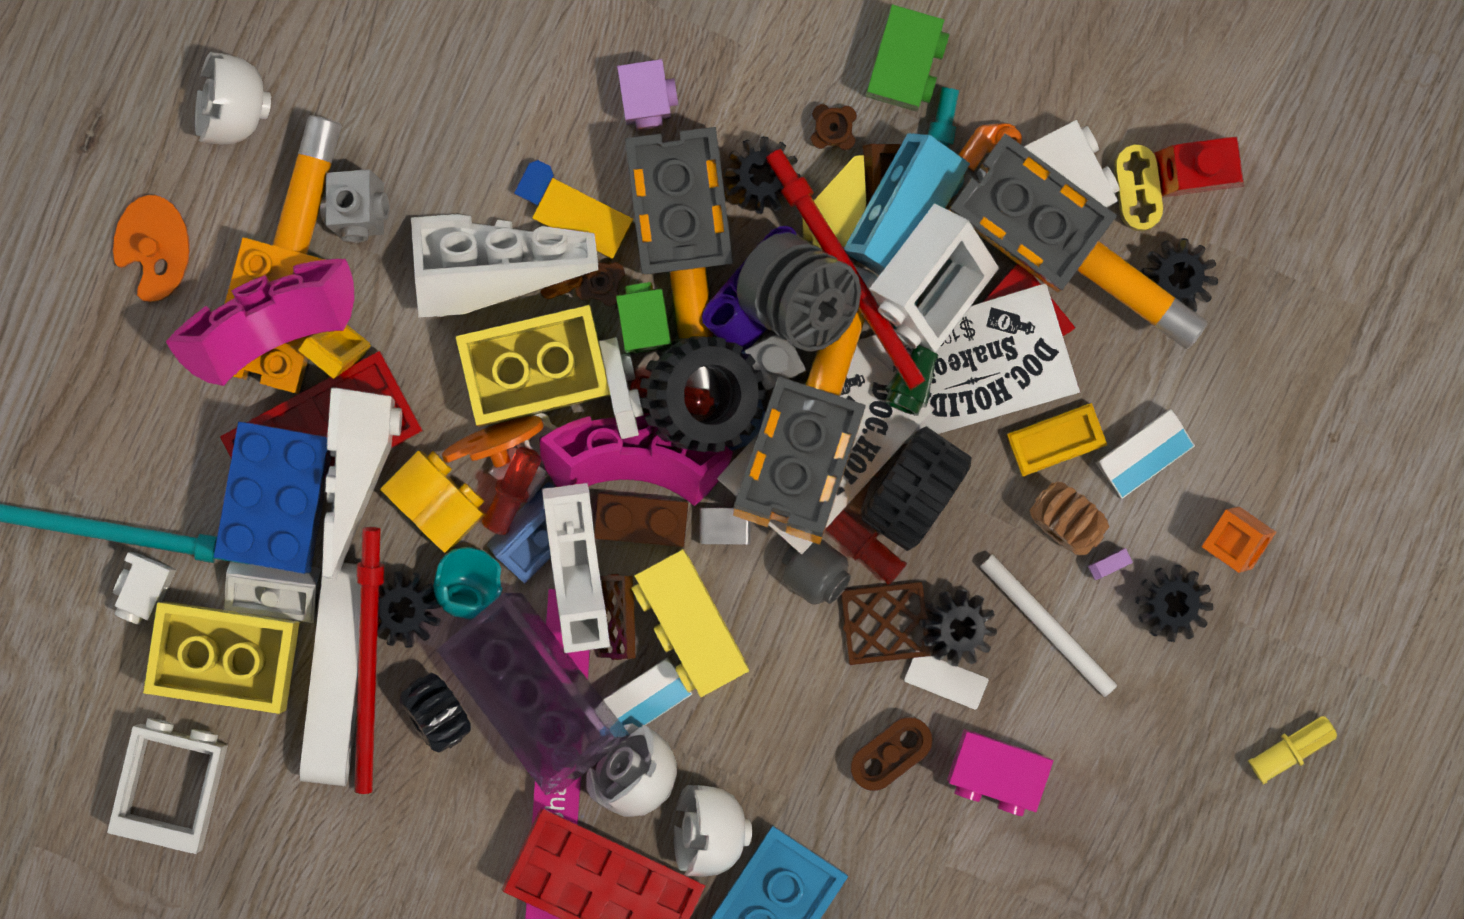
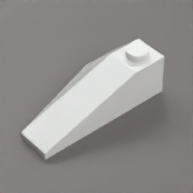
[411,214,598,318]
[322,388,402,579]

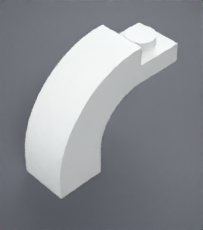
[542,483,610,653]

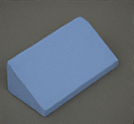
[487,482,555,583]

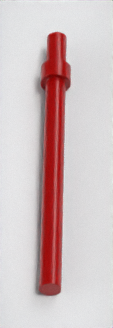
[766,149,926,390]
[354,527,384,794]

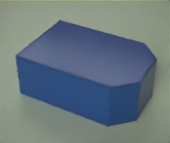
[514,160,554,206]

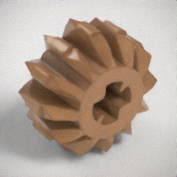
[1029,482,1109,555]

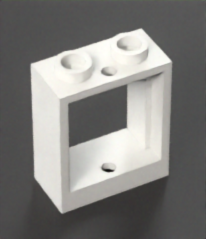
[870,203,999,353]
[107,718,228,854]

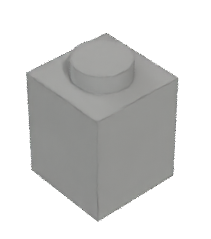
[744,334,806,392]

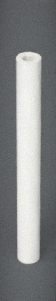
[979,554,1117,697]

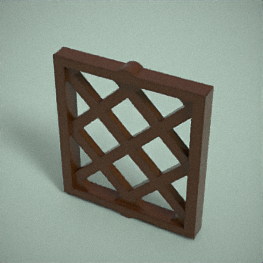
[597,573,636,660]
[841,582,931,665]

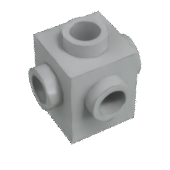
[320,169,390,243]

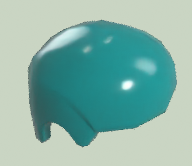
[434,547,503,620]

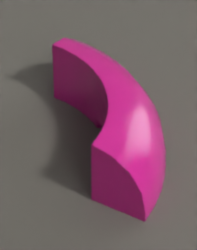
[166,258,354,386]
[540,413,733,506]

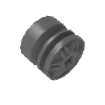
[737,232,861,352]

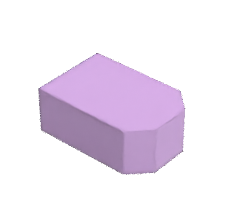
[1087,548,1133,580]

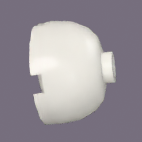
[195,52,271,145]
[586,723,677,817]
[674,785,752,876]

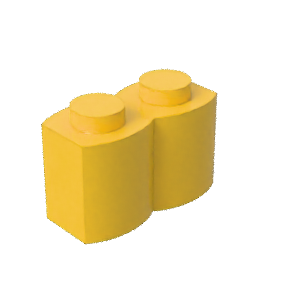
[380,450,486,553]

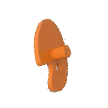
[113,195,190,302]
[442,416,544,468]

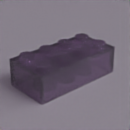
[437,592,630,795]

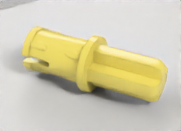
[1248,716,1337,785]

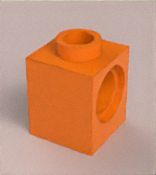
[1202,507,1276,573]

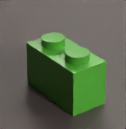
[865,4,949,112]
[616,282,672,354]

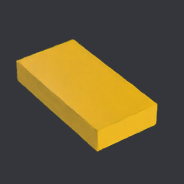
[532,178,633,260]
[298,325,371,379]
[1006,403,1107,477]

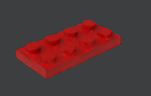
[220,351,423,466]
[501,807,706,919]

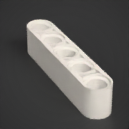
[300,562,361,786]

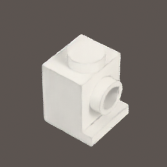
[113,552,176,625]

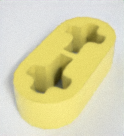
[1114,145,1163,231]

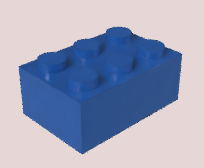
[214,421,331,574]

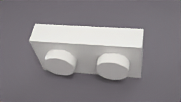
[599,337,644,439]

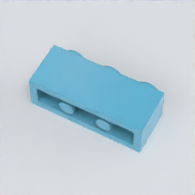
[844,133,970,276]

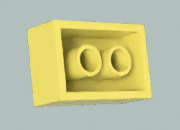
[455,305,610,427]
[632,549,749,697]
[143,601,300,714]

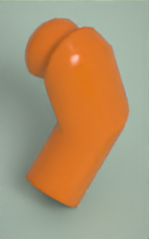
[959,123,1022,172]

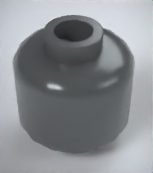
[782,539,851,605]

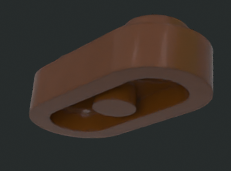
[851,716,932,791]

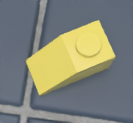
[802,155,866,251]

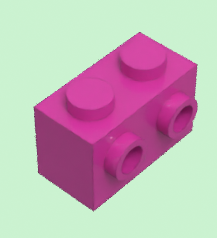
[947,729,1054,817]

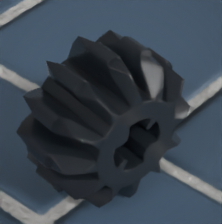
[723,136,801,215]
[1140,238,1218,312]
[1135,565,1213,642]
[377,571,442,648]
[919,589,997,666]
[400,672,471,753]

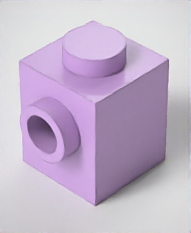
[617,59,678,130]

